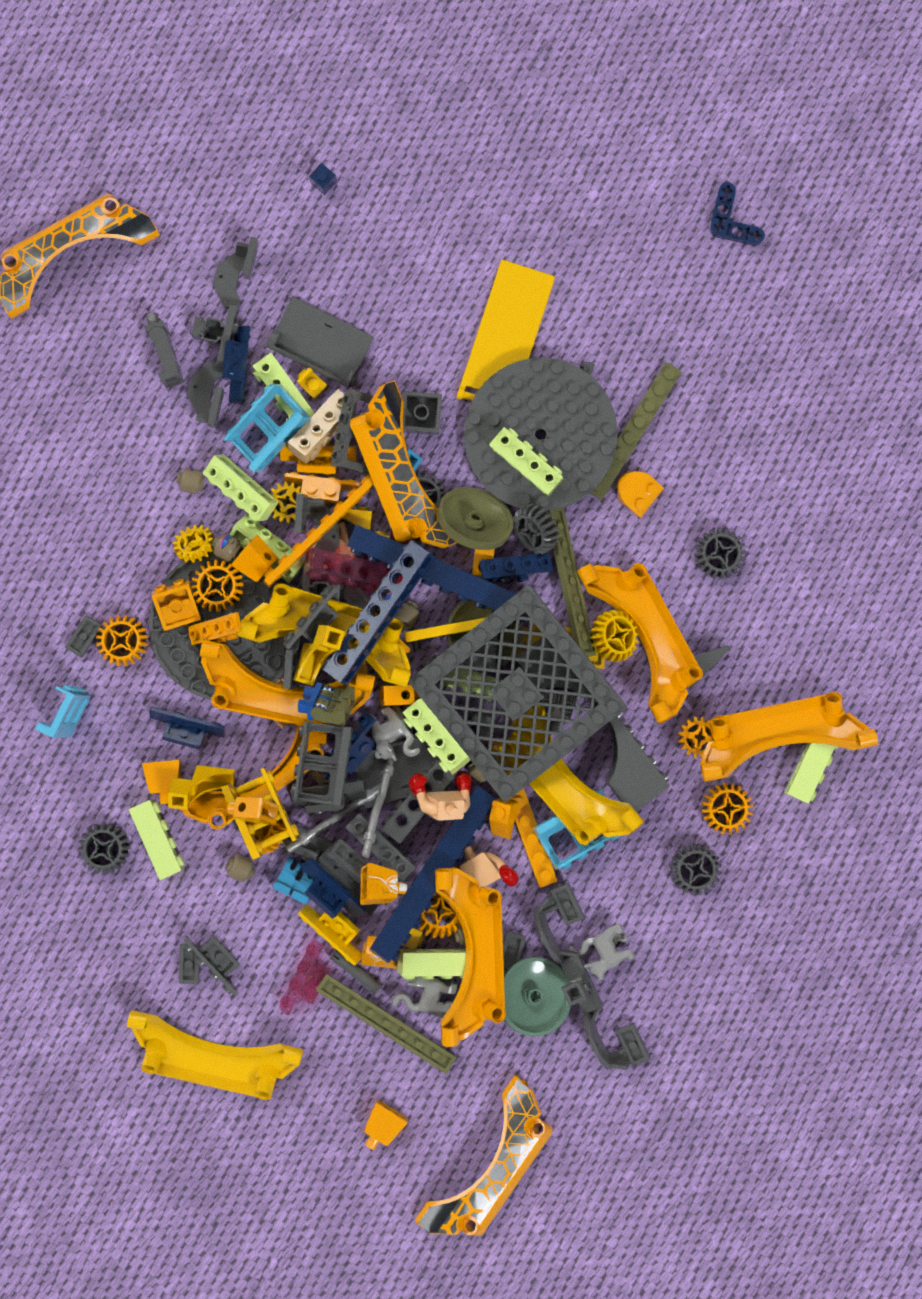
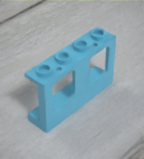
[224,384,311,472]
[35,685,91,738]
[532,790,620,870]

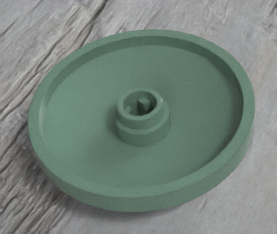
[504,957,571,1037]

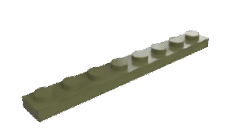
[590,362,682,501]
[547,508,596,657]
[316,973,457,1074]

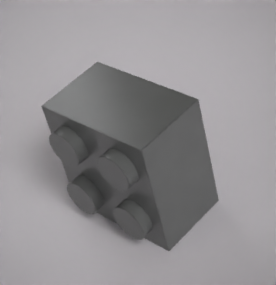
[403,391,442,435]

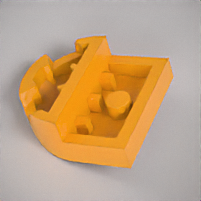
[616,471,664,518]

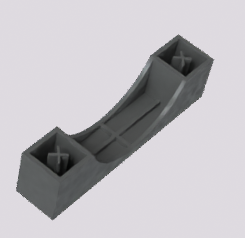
[515,637,670,812]

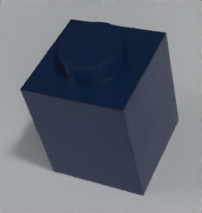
[309,163,337,196]

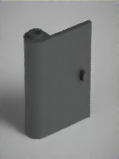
[266,296,374,388]
[354,735,454,809]

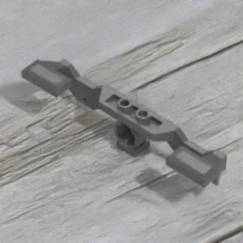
[187,237,259,428]
[283,494,344,689]
[533,882,651,1070]

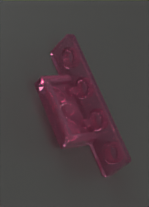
[279,939,330,1015]

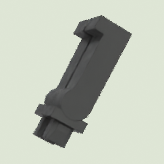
[144,313,185,388]

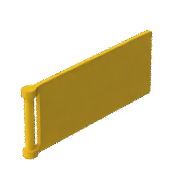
[456,260,555,401]

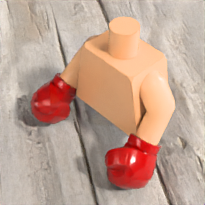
[408,771,472,820]
[459,846,519,887]

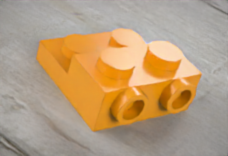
[151,579,201,631]

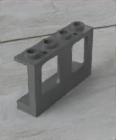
[331,390,373,477]
[291,721,353,806]
[345,811,417,882]
[316,838,389,916]

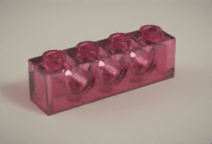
[303,547,385,592]

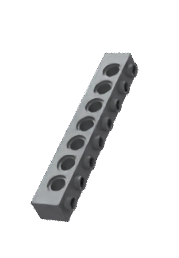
[381,711,498,844]

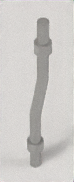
[362,758,394,858]
[286,783,381,853]

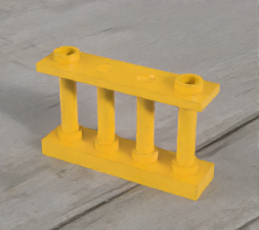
[221,768,299,860]

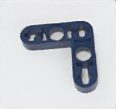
[710,182,765,246]

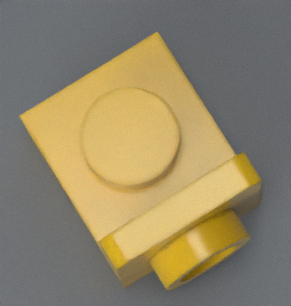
[297,367,327,400]

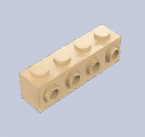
[288,389,356,464]

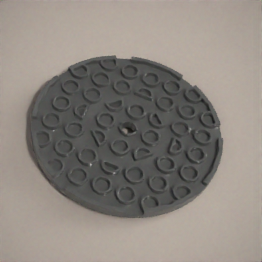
[464,358,618,511]
[149,549,302,699]

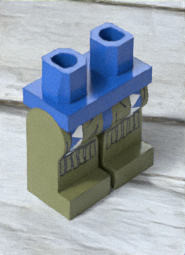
[298,682,355,726]

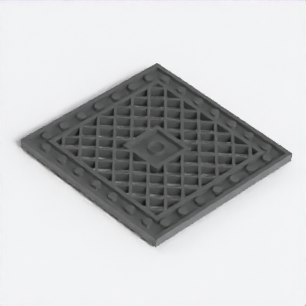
[408,584,627,802]

